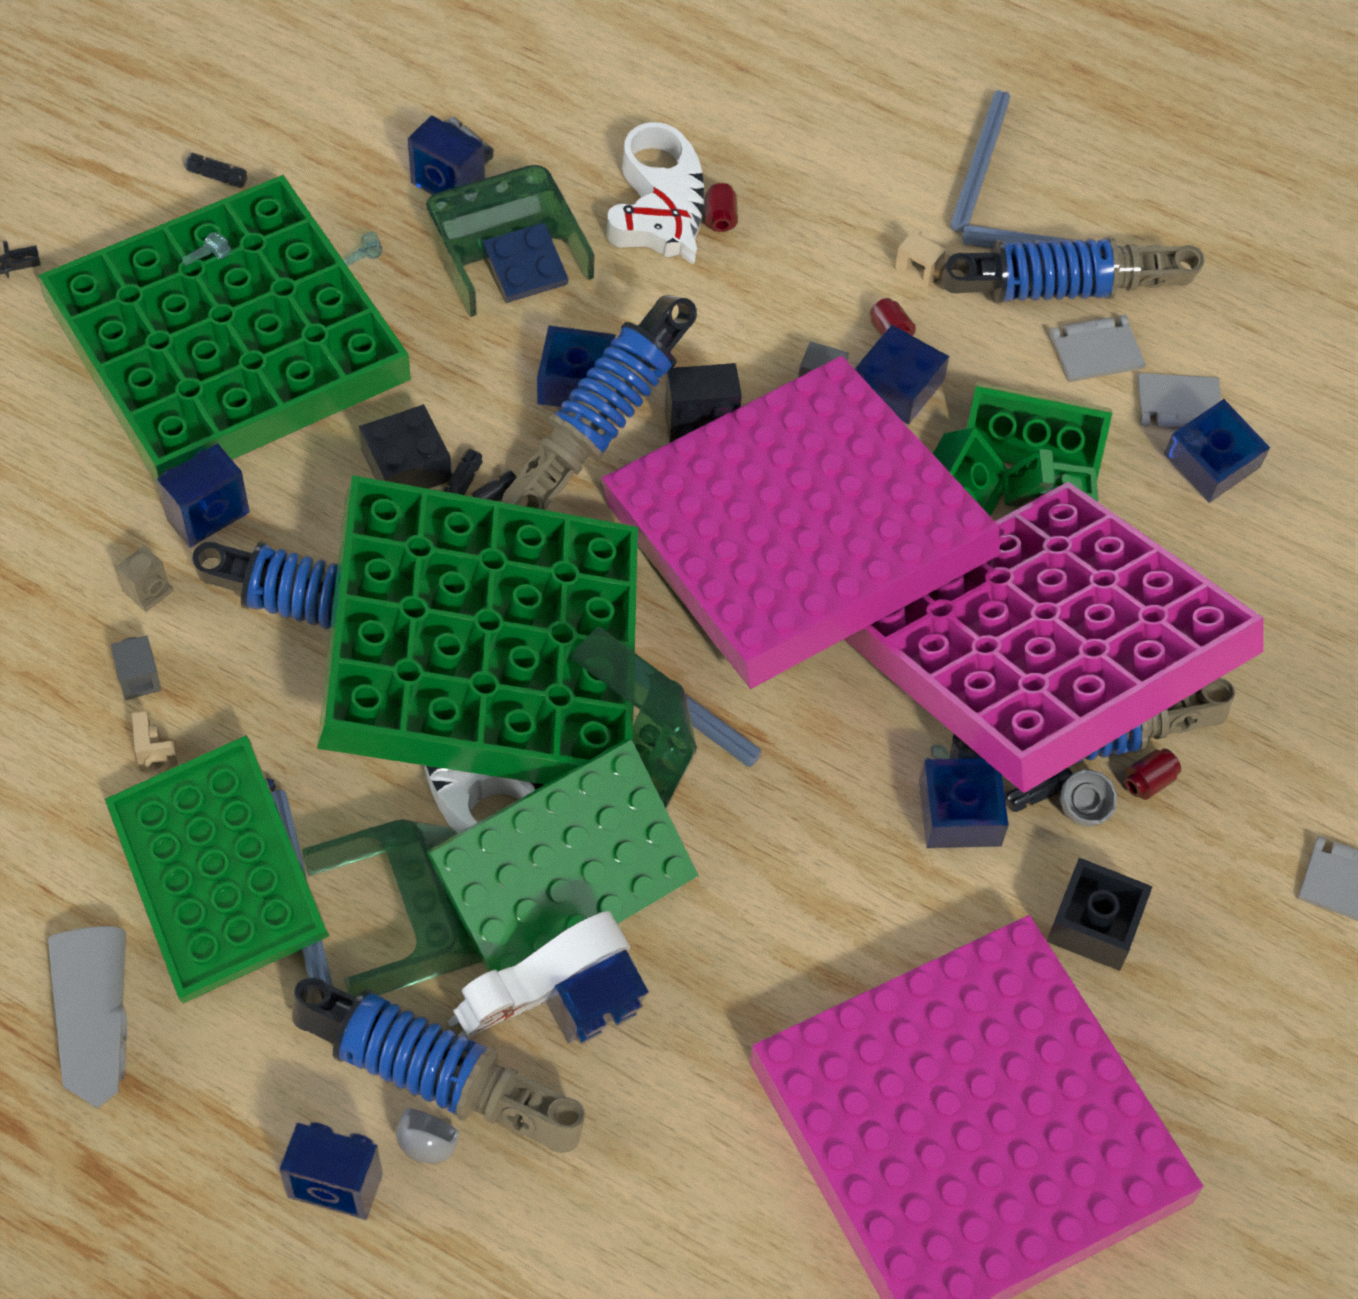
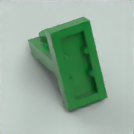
[1002,449,1099,507]

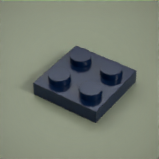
[482,223,569,303]

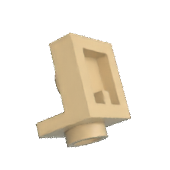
[132,711,177,771]

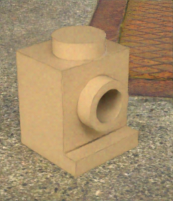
[895,227,947,287]

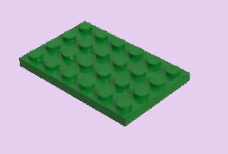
[105,735,330,1004]
[426,739,699,972]

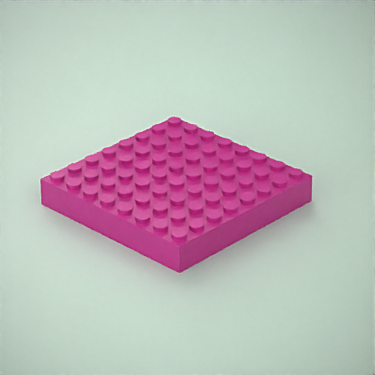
[602,355,1000,689]
[844,482,1264,793]
[749,915,1204,1299]

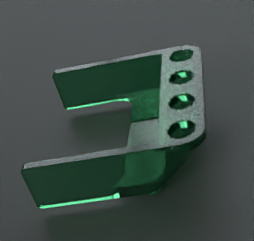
[426,165,594,317]
[571,627,697,810]
[302,819,482,997]

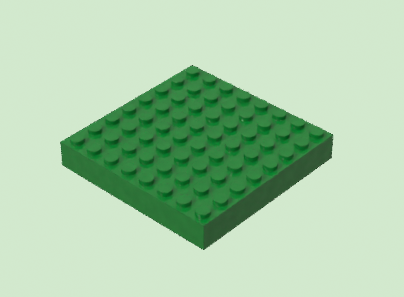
[38,175,411,491]
[317,475,638,785]

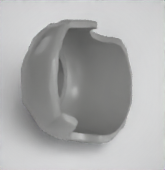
[1060,769,1117,827]
[396,1108,459,1164]

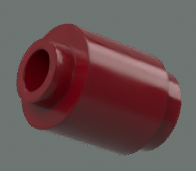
[705,183,738,232]
[870,298,916,347]
[1124,748,1181,800]

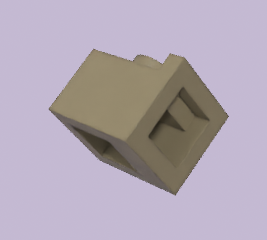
[116,546,174,612]

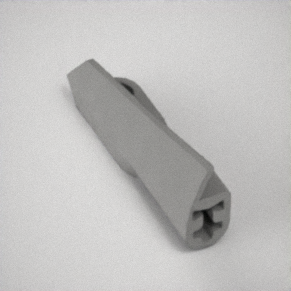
[48,926,127,1109]

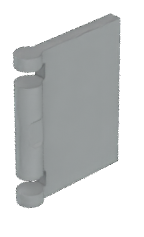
[1049,315,1146,382]
[1137,373,1225,430]
[1298,835,1358,921]

